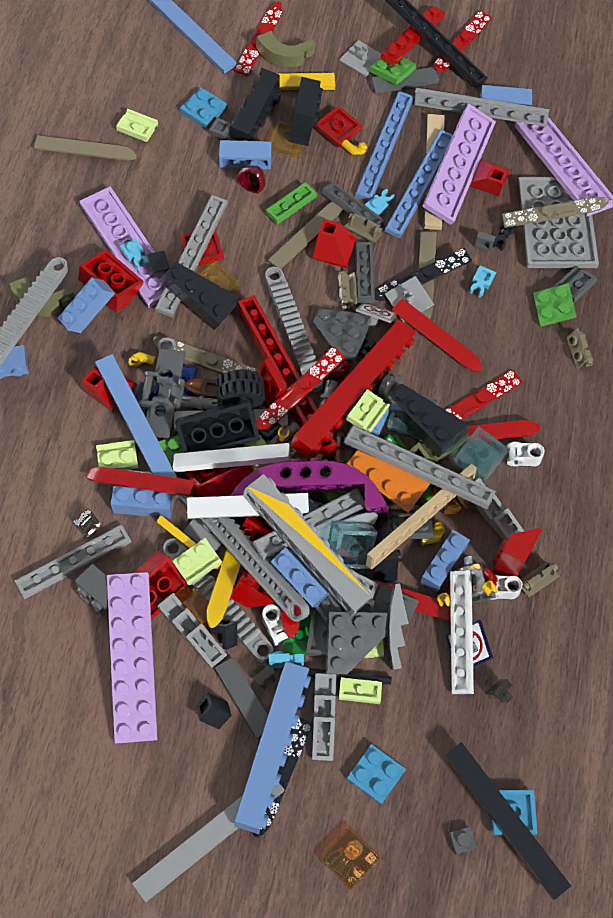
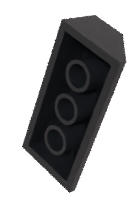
[175,399,260,453]

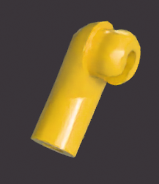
[341,139,367,155]
[128,352,156,367]
[420,522,445,545]

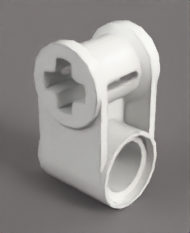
[507,442,544,467]
[491,575,523,600]
[262,605,291,646]

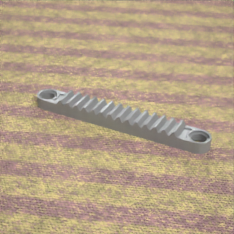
[0,257,68,366]
[265,267,323,393]
[200,517,309,622]
[163,538,273,662]

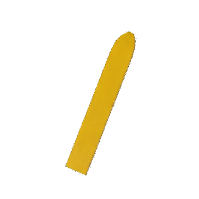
[207,549,241,628]

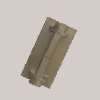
[344,213,383,243]
[337,271,357,311]
[567,328,594,369]
[333,431,352,464]
[520,561,560,598]

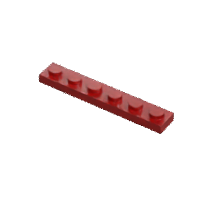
[380,5,445,66]

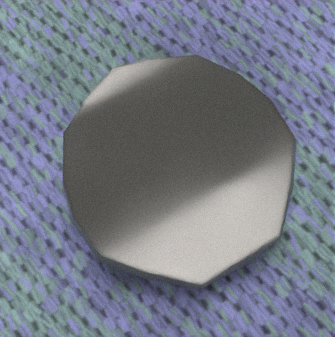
[377,373,404,403]

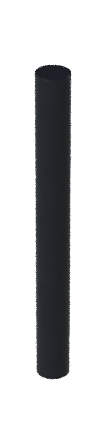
[309,668,392,685]

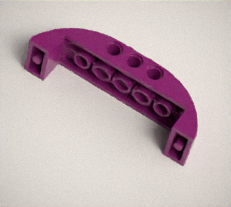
[231,458,389,517]

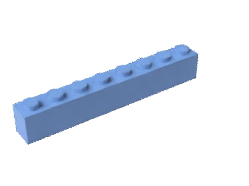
[234,661,311,834]

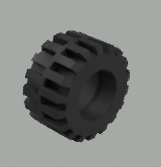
[216,369,265,409]

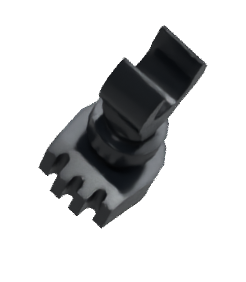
[493,221,517,251]

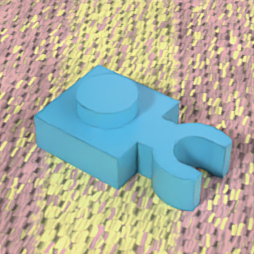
[365,189,395,216]
[120,238,148,270]
[470,266,496,298]
[269,651,304,669]

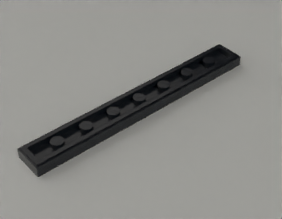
[385,0,488,88]
[444,742,571,900]

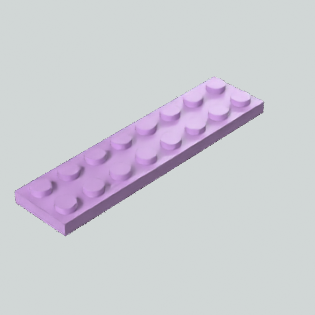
[422,103,496,225]
[514,117,613,217]
[79,186,166,308]
[107,572,158,743]

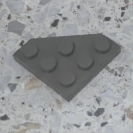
[313,308,371,361]
[306,600,375,657]
[325,611,389,674]

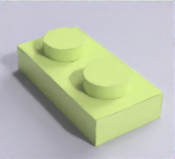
[339,677,382,704]

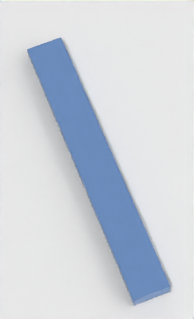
[148,0,237,74]
[355,91,414,201]
[384,129,453,239]
[95,354,177,478]

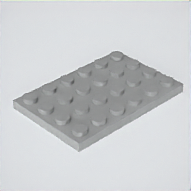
[518,177,599,268]

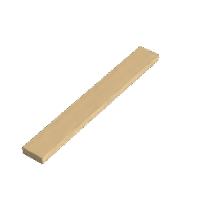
[424,114,444,230]
[366,464,477,569]

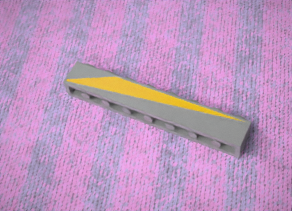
[243,474,373,616]

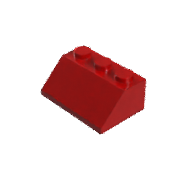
[78,249,144,313]
[184,446,253,497]
[493,528,542,576]
[134,551,189,620]

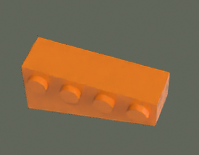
[347,450,431,513]

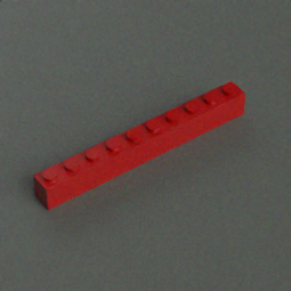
[238,295,337,460]
[290,319,416,459]

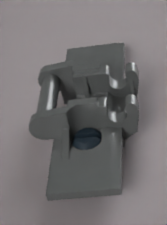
[138,349,186,439]

